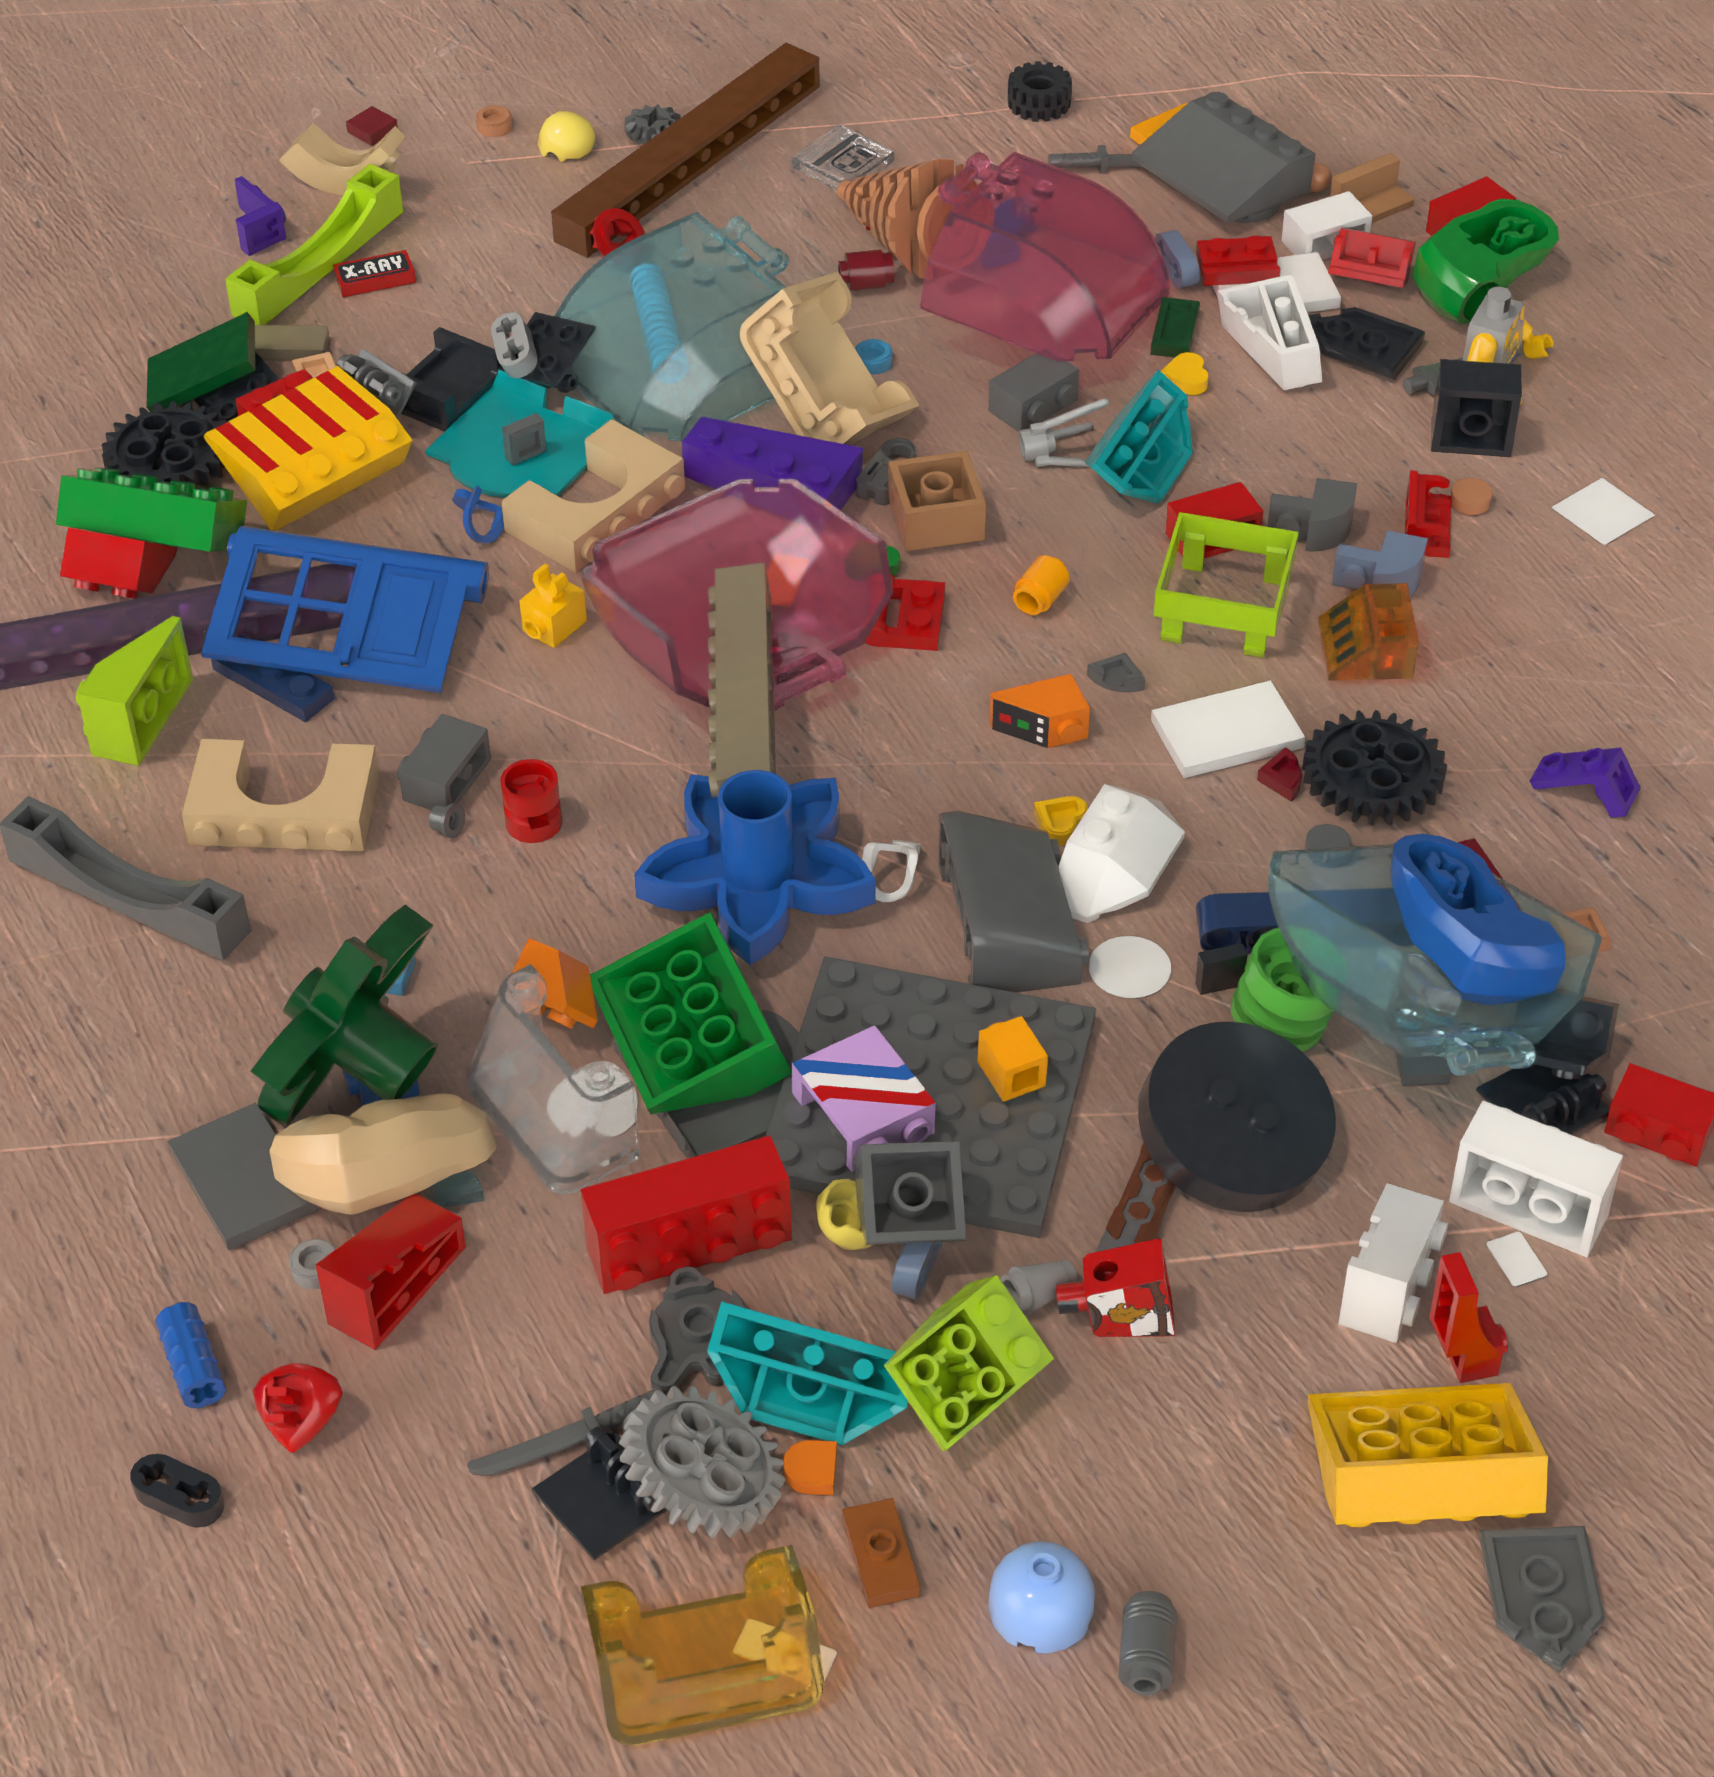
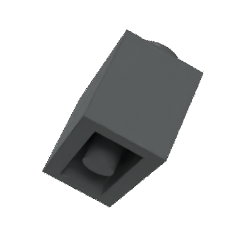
[988,347,1079,431]
[397,714,491,810]

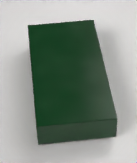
[1150,297,1200,358]

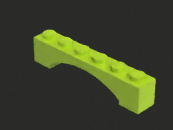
[225,164,403,325]

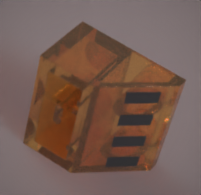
[1318,583,1419,681]

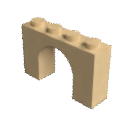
[501,419,685,573]
[181,739,380,851]

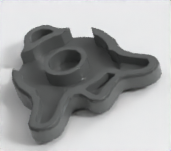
[649,1266,746,1395]

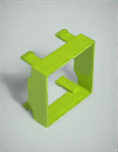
[1154,512,1299,658]

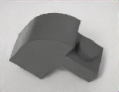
[1268,478,1357,552]

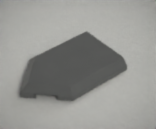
[1479,1526,1605,1673]

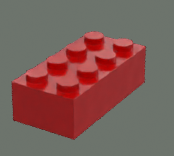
[580,1135,792,1294]

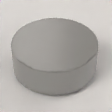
[289,1239,336,1289]

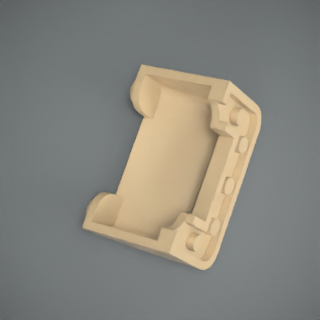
[740,272,920,445]

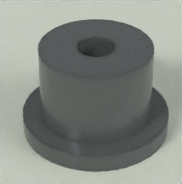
[429,803,465,839]

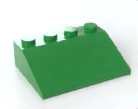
[590,912,792,1115]

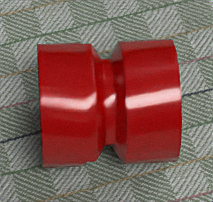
[500,759,562,843]

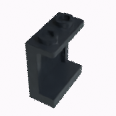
[401,327,500,432]

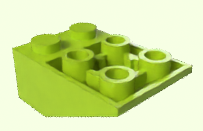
[884,1275,1054,1451]

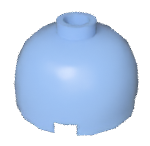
[988,1541,1096,1654]

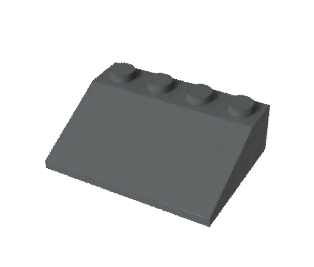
[1131,91,1316,223]

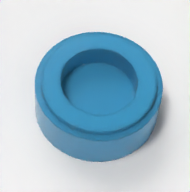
[855,339,893,374]

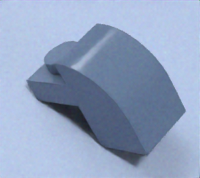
[1332,531,1428,605]

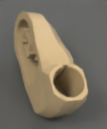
[270,1093,497,1215]

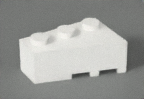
[1218,274,1322,390]
[1338,1183,1448,1343]

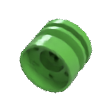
[1231,927,1348,1052]

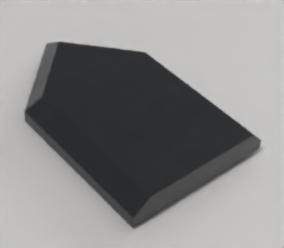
[1308,307,1425,380]

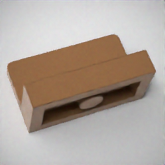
[1330,153,1414,223]

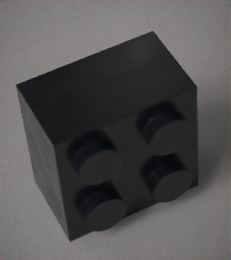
[1431,359,1522,457]

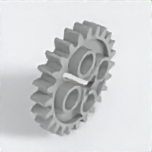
[619,1386,785,1538]

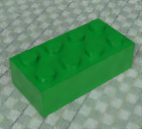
[56,467,247,552]

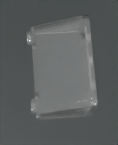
[466,964,641,1194]

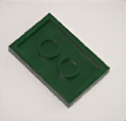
[146,312,255,412]

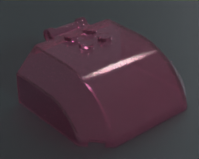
[920,152,1170,362]
[581,479,893,711]

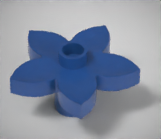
[634,770,876,966]

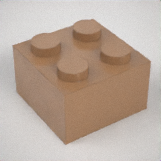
[888,450,986,551]

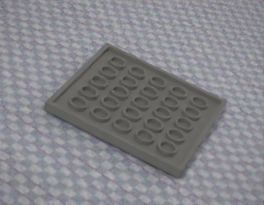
[765,956,1096,1238]

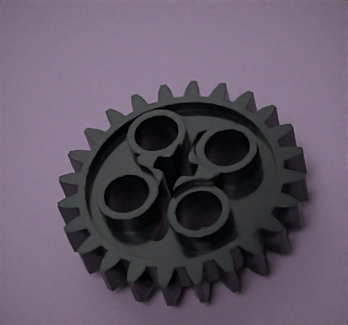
[102,401,227,488]
[1302,710,1447,825]

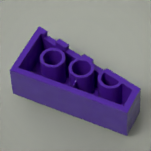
[682,416,863,533]

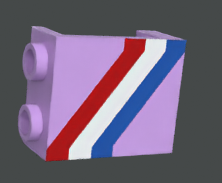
[792,1025,936,1172]

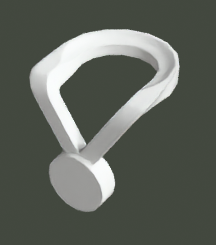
[862,840,921,902]

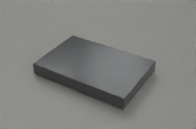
[167,1102,318,1251]

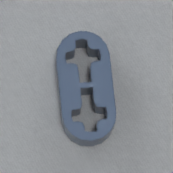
[1154,230,1200,289]
[891,1242,942,1300]

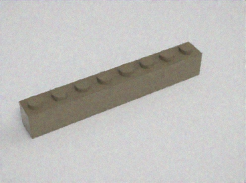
[708,562,776,798]

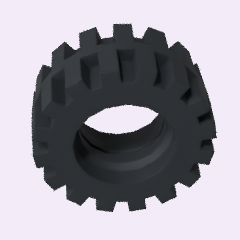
[1008,61,1072,122]

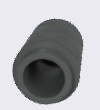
[1118,1591,1177,1696]

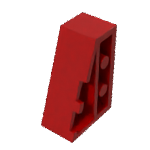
[315,1194,466,1350]

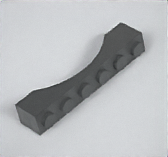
[0,796,251,961]

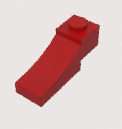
[1429,1252,1508,1383]

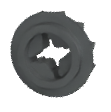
[625,104,681,144]

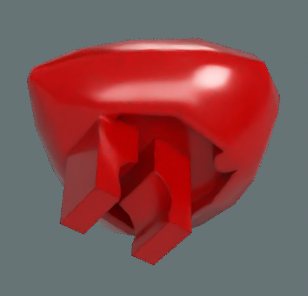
[253,1363,343,1453]

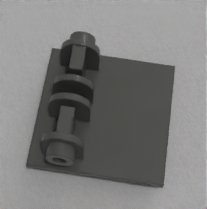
[337,348,417,419]

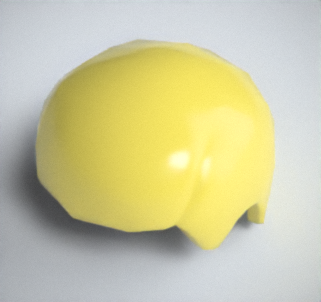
[537,111,595,162]
[816,1179,872,1250]

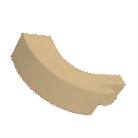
[278,122,406,196]

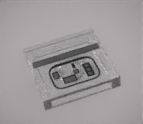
[792,124,895,189]

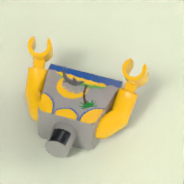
[1463,287,1554,404]

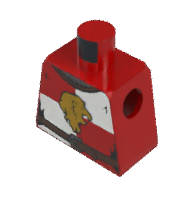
[1056,1239,1175,1337]

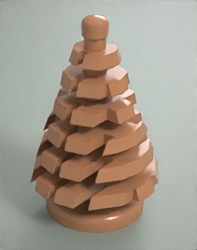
[837,159,994,279]

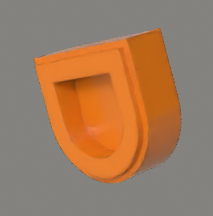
[783,1440,837,1495]

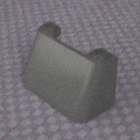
[938,811,1089,993]

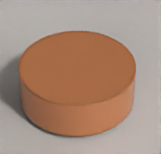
[476,105,513,137]
[1451,478,1492,515]

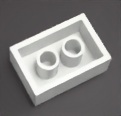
[1449,1101,1623,1258]

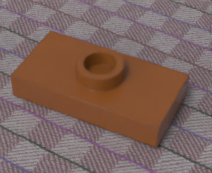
[842,1498,920,1608]

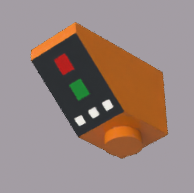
[989,674,1090,748]

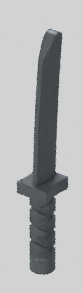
[1048,145,1141,174]
[467,1386,664,1476]

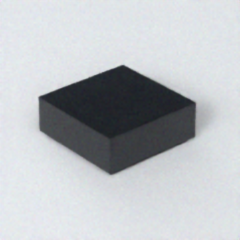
[1195,944,1248,995]

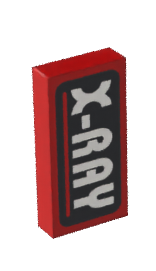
[333,250,416,297]

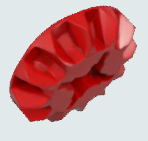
[589,208,646,268]

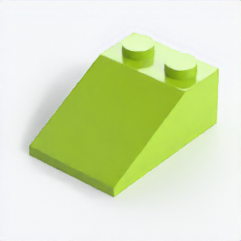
[76,616,193,766]

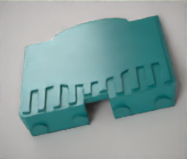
[425,370,614,498]

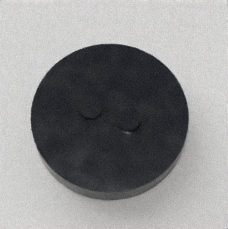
[1138,1022,1336,1212]

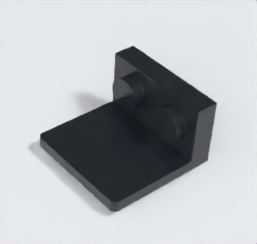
[1492,990,1619,1079]

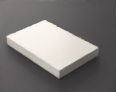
[1212,252,1341,313]
[1151,680,1305,778]

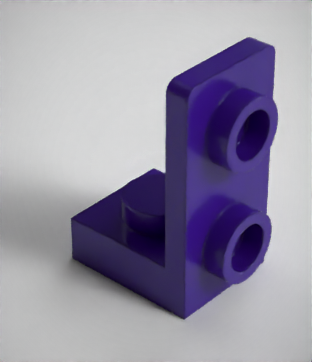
[234,176,286,256]
[1530,747,1641,818]

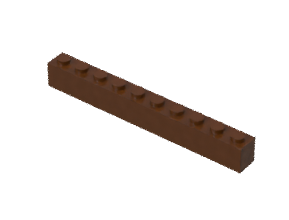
[551,42,820,258]

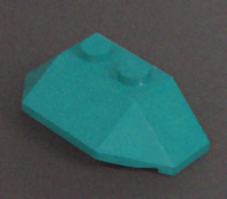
[1085,369,1193,504]
[707,1301,908,1446]

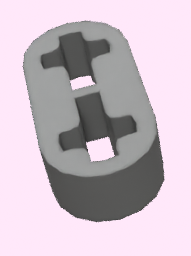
[491,312,537,378]

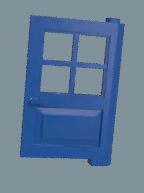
[201,526,489,693]

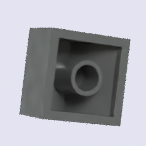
[854,1141,966,1245]

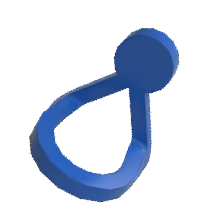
[452,485,504,543]

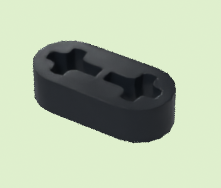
[130,1453,224,1528]

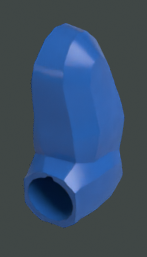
[1390,834,1566,1005]

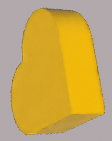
[1161,352,1208,395]
[1033,796,1088,846]

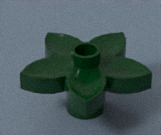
[250,904,438,1128]

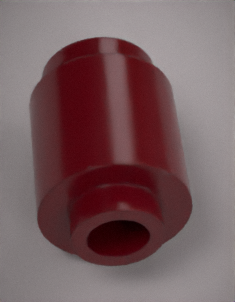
[838,249,894,291]

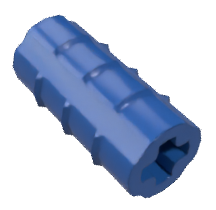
[155,1302,226,1408]

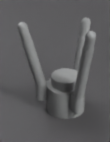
[1018,398,1109,468]

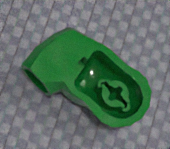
[1412,199,1559,325]

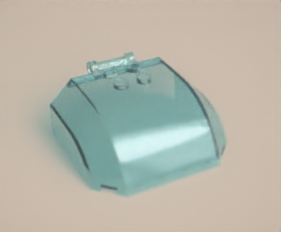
[554,212,789,441]
[1268,844,1602,1076]

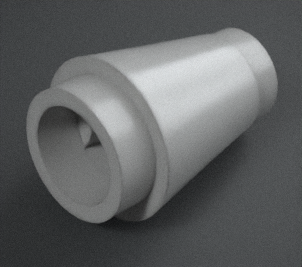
[1000,1260,1077,1315]

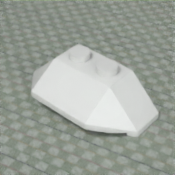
[1058,784,1185,923]

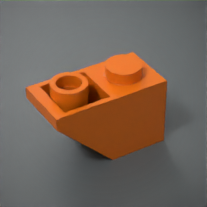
[505,938,598,1029]

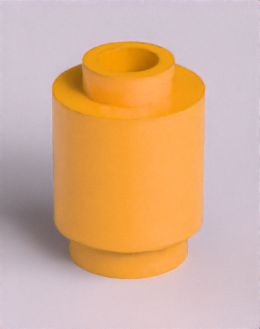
[1013,555,1070,615]

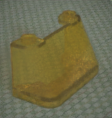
[581,1545,824,1745]

